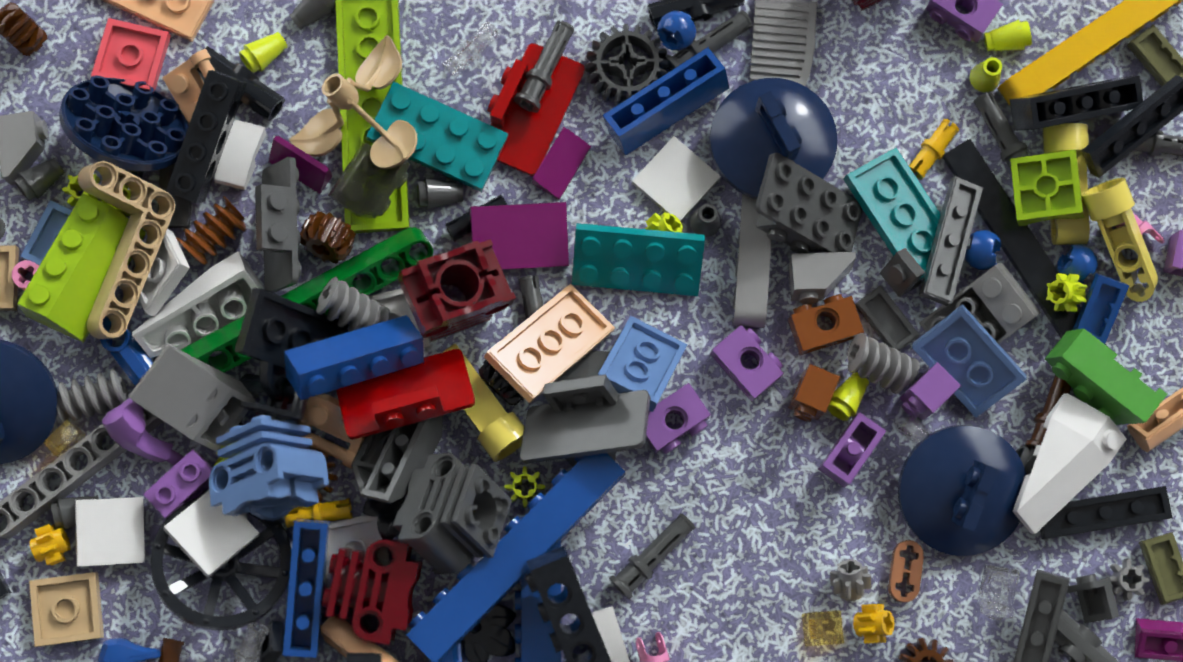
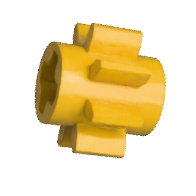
[29,524,71,566]
[853,604,895,644]

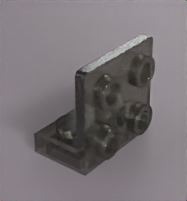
[328,143,410,218]

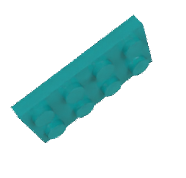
[366,81,508,192]
[843,147,941,282]
[571,223,705,296]

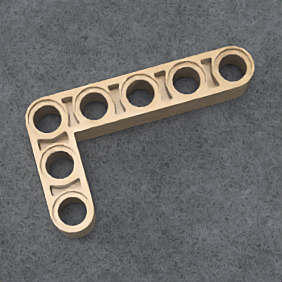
[78,161,175,339]

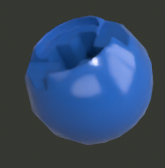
[657,11,696,51]
[965,230,1001,270]
[1057,244,1098,284]

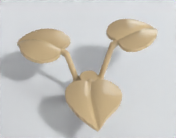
[289,35,418,169]

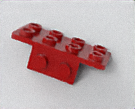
[487,43,585,176]
[336,349,476,440]

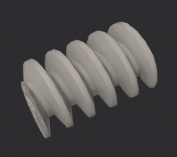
[316,277,390,332]
[847,333,920,394]
[56,369,129,423]

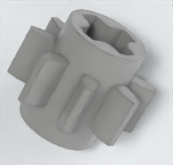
[830,559,872,601]
[1105,559,1150,600]

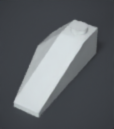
[132,251,264,358]
[1012,393,1127,534]

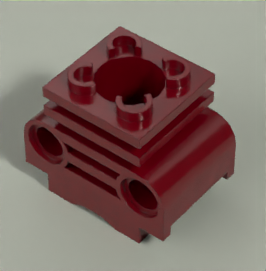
[397,239,516,342]
[322,539,423,645]

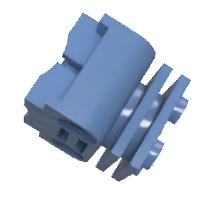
[209,415,329,521]

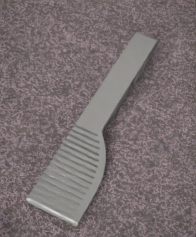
[732,0,817,328]

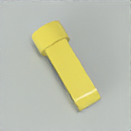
[1043,123,1090,245]
[1082,178,1158,302]
[443,343,525,462]

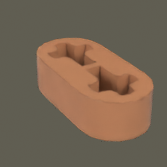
[888,540,924,602]

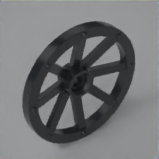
[151,497,292,631]

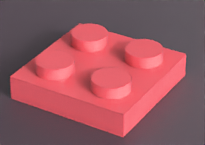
[91,18,171,93]

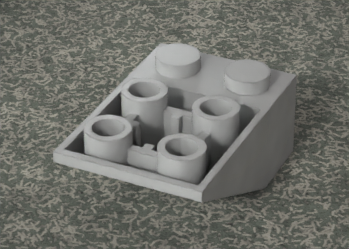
[919,262,1041,344]
[128,344,256,452]

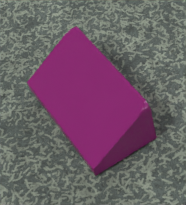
[532,127,591,200]
[269,136,332,194]
[1135,618,1183,662]

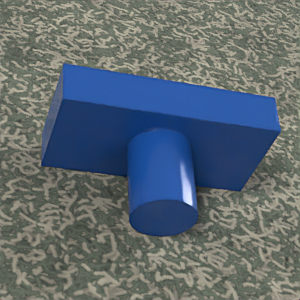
[1073,273,1129,344]

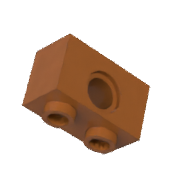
[788,294,864,356]
[788,364,840,422]

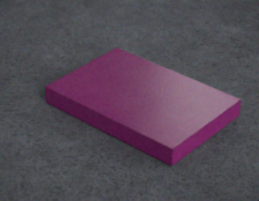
[470,202,569,270]

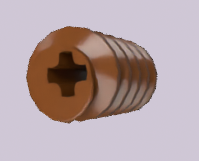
[176,196,247,265]

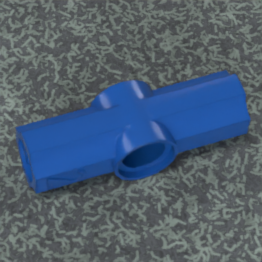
[100,316,154,386]

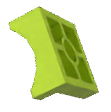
[1010,150,1084,226]

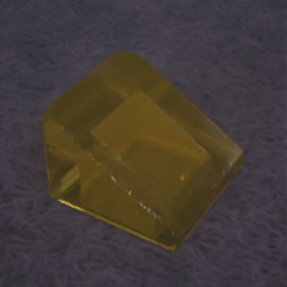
[43,420,86,457]
[802,610,844,647]

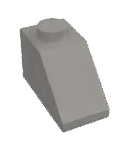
[0,111,48,185]
[788,252,856,304]

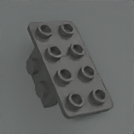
[755,153,863,254]
[255,157,301,293]
[520,374,651,464]

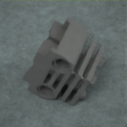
[393,453,512,574]

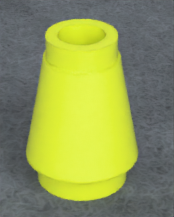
[984,19,1032,51]
[239,32,288,73]
[969,57,1002,93]
[827,372,869,421]

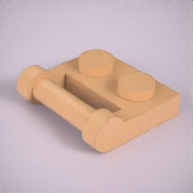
[162,49,215,124]
[302,393,366,469]

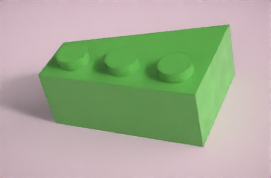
[1045,328,1168,425]

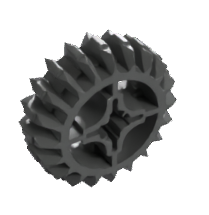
[585,23,670,106]

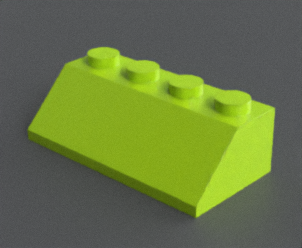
[17,193,146,343]

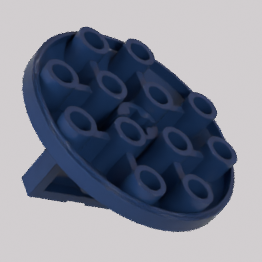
[59,76,189,179]
[710,78,838,199]
[0,340,58,464]
[898,425,1027,556]

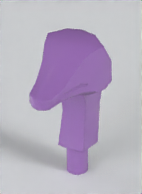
[102,398,184,465]

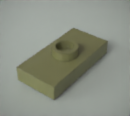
[1127,24,1183,87]
[1139,532,1183,605]

